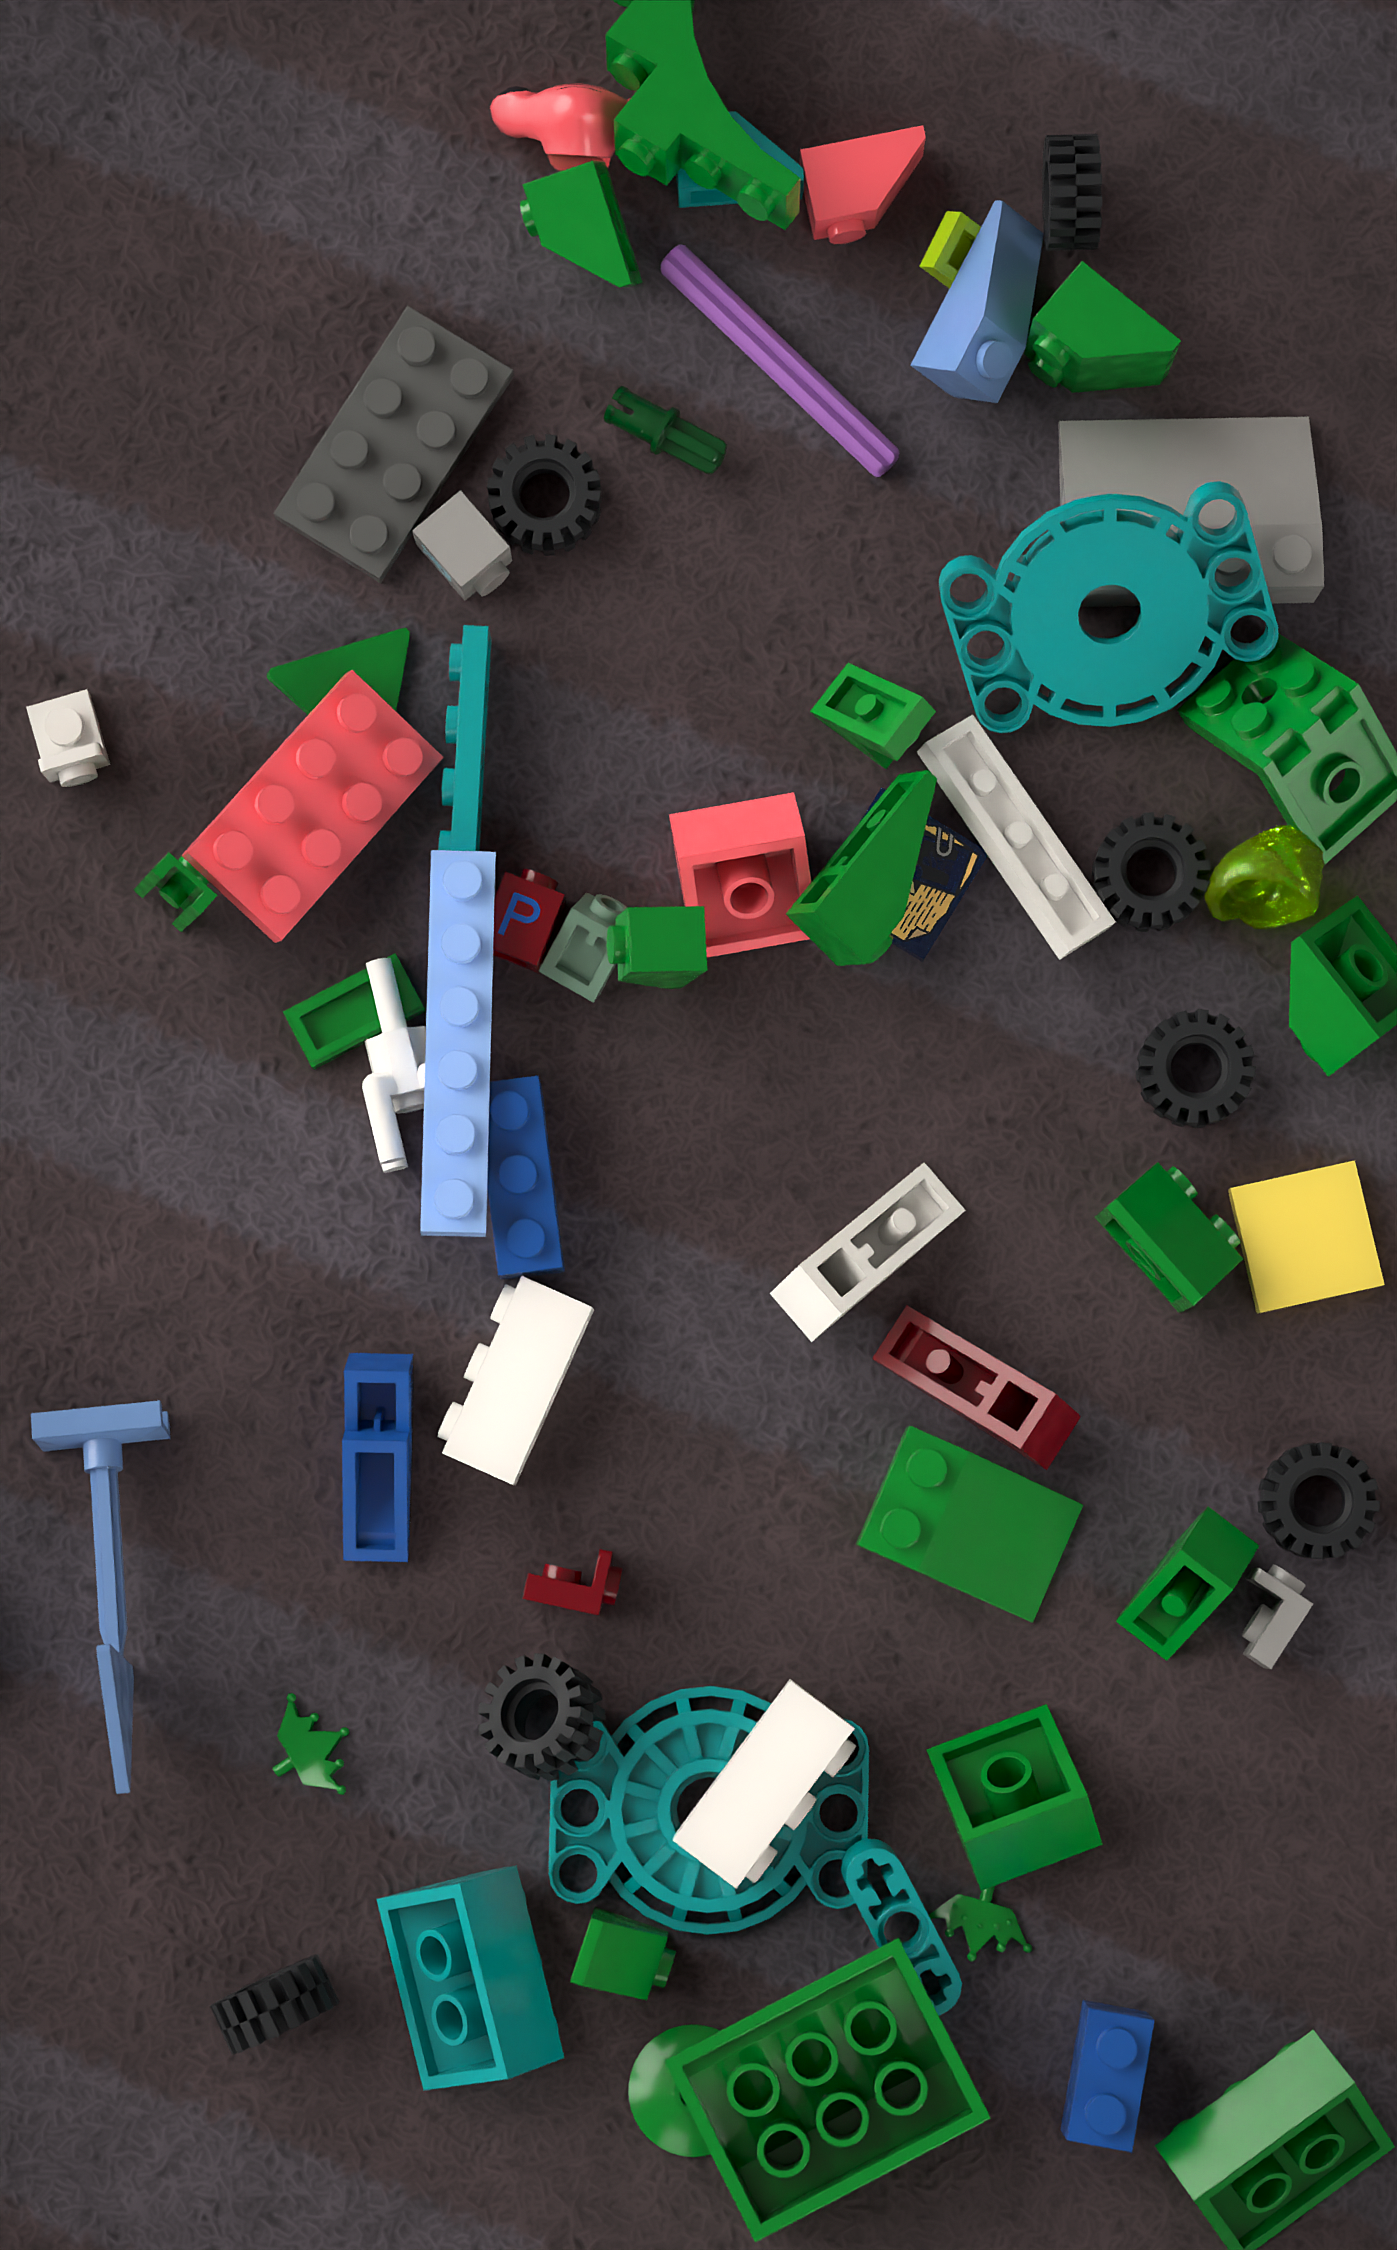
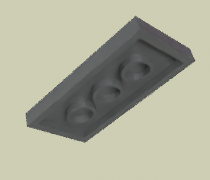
[273,306,514,583]

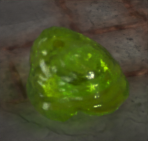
[1205,825,1325,929]

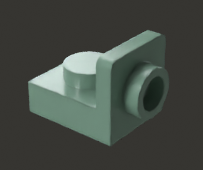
[539,893,627,1003]

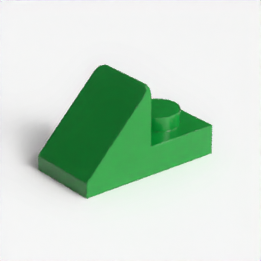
[810,663,936,769]

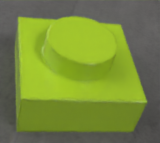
[919,211,981,289]

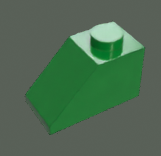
[520,161,643,288]
[607,906,707,989]
[1116,1506,1259,1661]
[570,1907,676,2000]

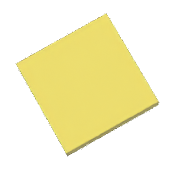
[1228,1160,1385,1314]

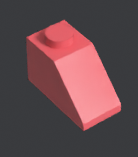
[799,125,926,244]

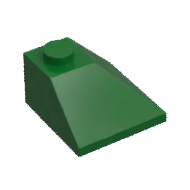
[1289,895,1397,1077]

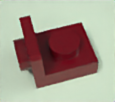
[522,1549,623,1616]

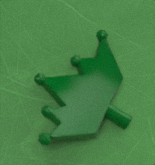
[273,1693,349,1795]
[929,1886,1033,1962]

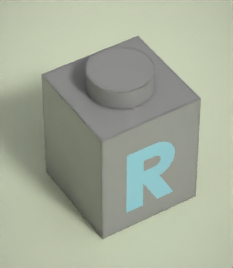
[412,490,512,601]

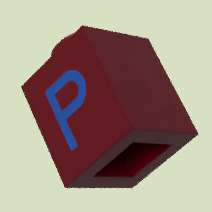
[493,869,567,973]

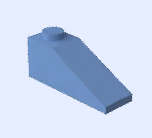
[911,200,1044,403]

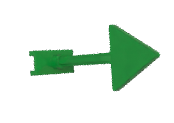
[133,628,410,932]

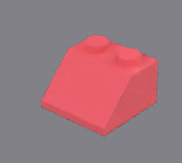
[669,792,811,958]

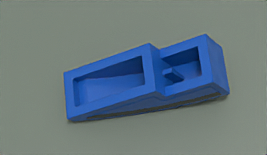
[342,1353,414,1562]

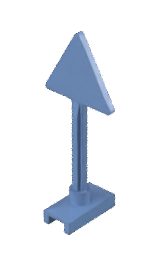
[31,1400,171,1794]

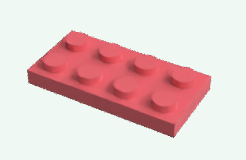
[181,670,444,943]

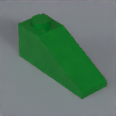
[786,770,937,966]

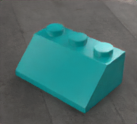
[376,1865,565,2091]

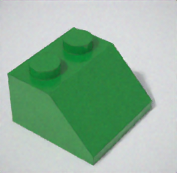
[1024,261,1181,393]
[1094,1162,1243,1313]
[926,1704,1103,1891]

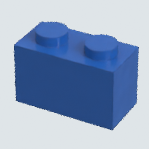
[1060,2000,1154,2152]

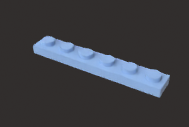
[420,850,496,1237]

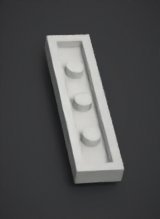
[917,715,1116,960]

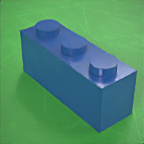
[487,1076,565,1280]

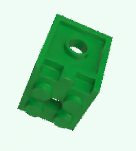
[1177,633,1397,868]

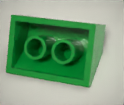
[1155,2030,1395,2250]

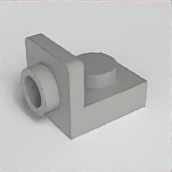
[1242,1564,1313,1669]

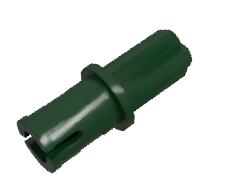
[604,386,727,474]

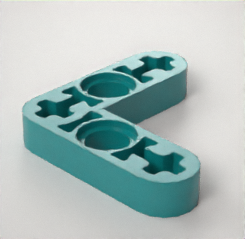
[841,1839,962,2016]

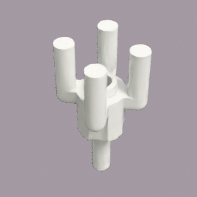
[362,958,426,1173]

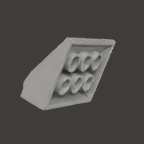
[1058,417,1324,607]

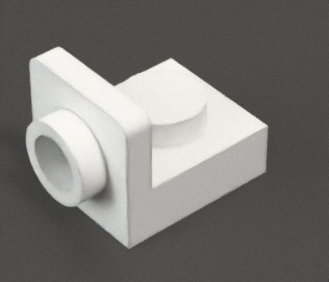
[26,689,110,787]

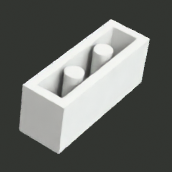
[437,1276,594,1486]
[673,1679,856,1888]

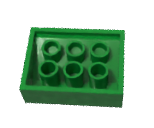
[664,1938,991,2242]

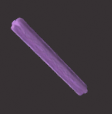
[660,244,899,477]

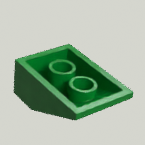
[856,1426,1083,1623]

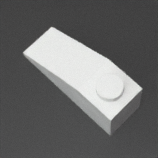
[770,1163,966,1342]

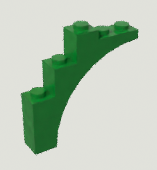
[605,0,801,230]

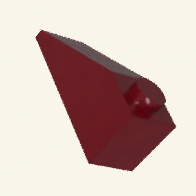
[872,1305,1081,1470]

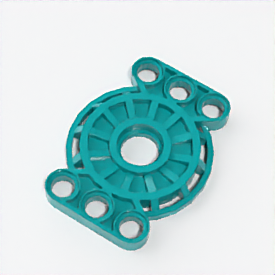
[939,481,1279,733]
[549,1686,869,1935]

